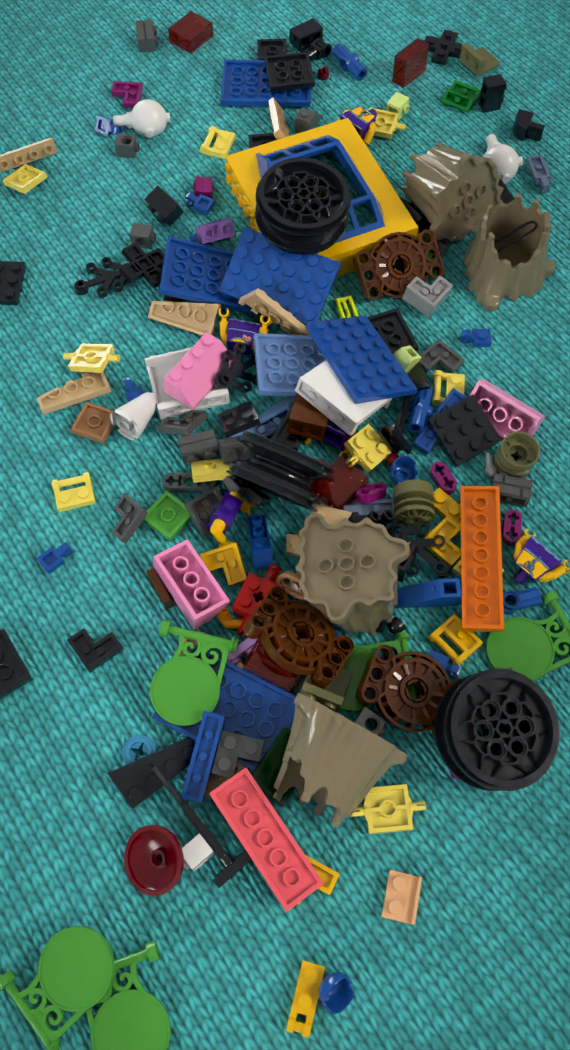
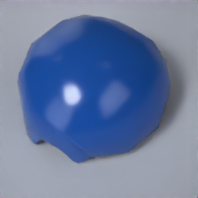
[390,456,418,484]
[319,972,355,1014]

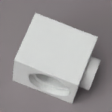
[182,833,215,872]

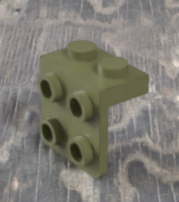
[459,43,500,77]
[300,669,351,712]

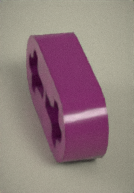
[430,462,457,495]
[356,483,387,504]
[502,510,522,546]

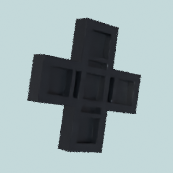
[422,30,463,66]
[119,242,165,288]

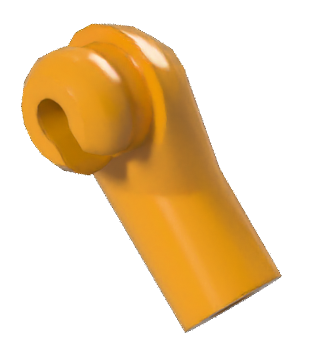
[217,608,243,629]

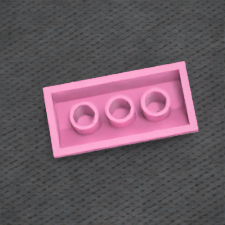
[163,332,234,410]
[470,379,545,438]
[153,539,230,629]

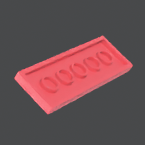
[209,767,324,912]

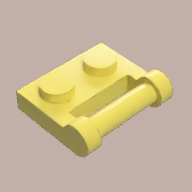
[199,126,235,159]
[431,370,465,406]
[52,472,96,512]

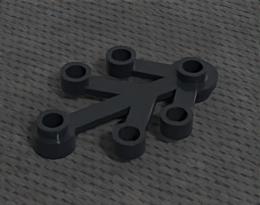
[74,257,127,298]
[214,342,258,393]
[388,522,450,578]

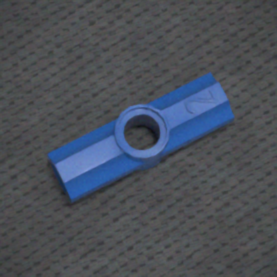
[332,43,367,81]
[408,385,433,434]
[503,587,542,615]

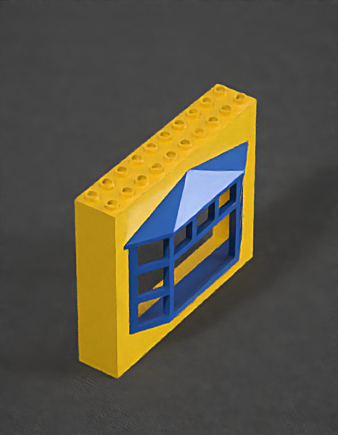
[224,118,418,277]

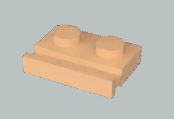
[381,870,422,925]

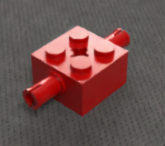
[232,564,286,639]

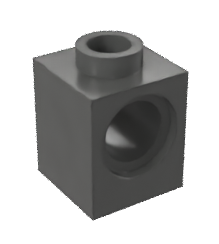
[115,134,140,158]
[129,223,156,249]
[353,707,386,737]

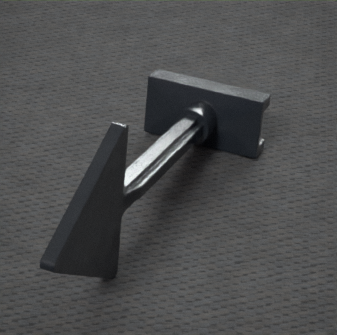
[377,362,431,455]
[152,766,251,888]

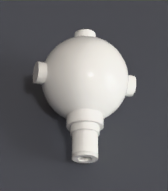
[113,99,171,138]
[483,134,523,184]

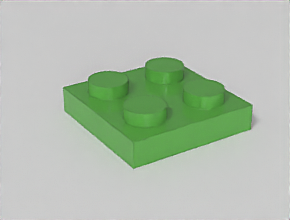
[143,491,192,542]

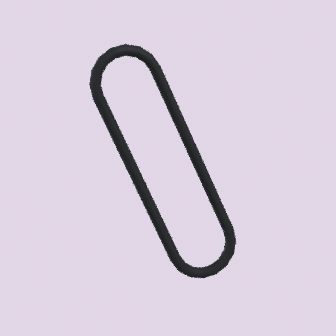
[494,221,538,252]

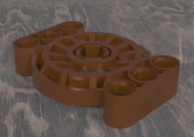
[353,230,445,301]
[243,586,354,689]
[356,644,461,736]

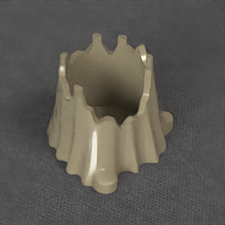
[401,142,503,242]
[463,194,555,312]
[295,513,410,636]
[273,693,408,828]

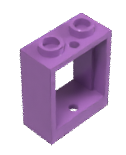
[194,219,235,244]

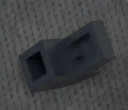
[513,109,545,142]

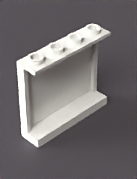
[145,347,230,420]
[295,360,392,436]

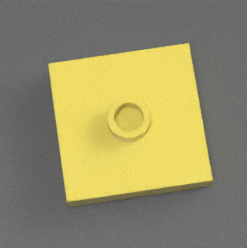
[3,164,47,194]
[190,459,231,483]

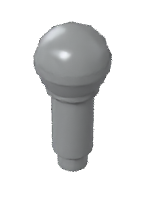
[484,452,498,478]

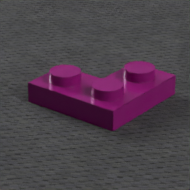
[111,81,143,109]

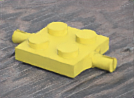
[369,108,406,139]
[63,343,120,373]
[344,424,391,473]
[351,784,426,834]

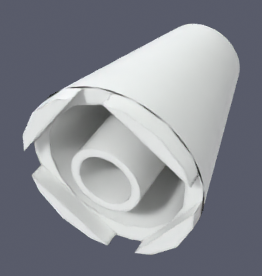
[110,392,159,440]

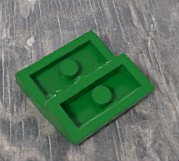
[441,80,481,113]

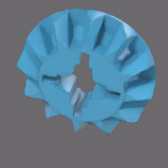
[122,735,157,764]

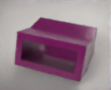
[193,176,213,199]

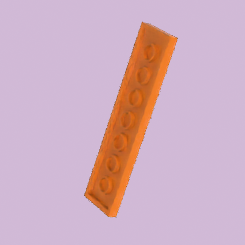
[460,486,504,632]

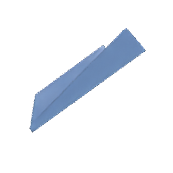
[225,396,296,438]

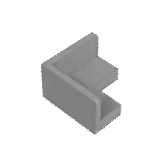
[403,276,453,318]

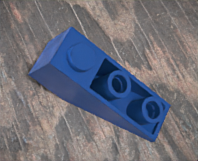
[247,514,273,569]
[397,578,462,608]

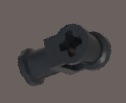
[303,37,332,61]

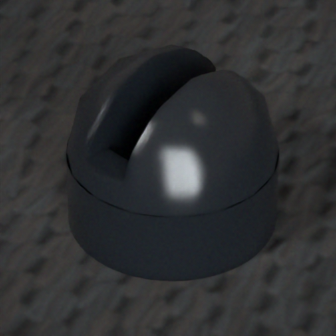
[388,617,406,634]

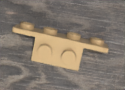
[0,138,57,173]

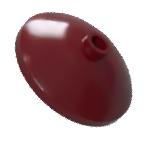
[124,825,184,896]

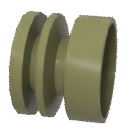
[493,431,540,477]
[393,480,435,527]

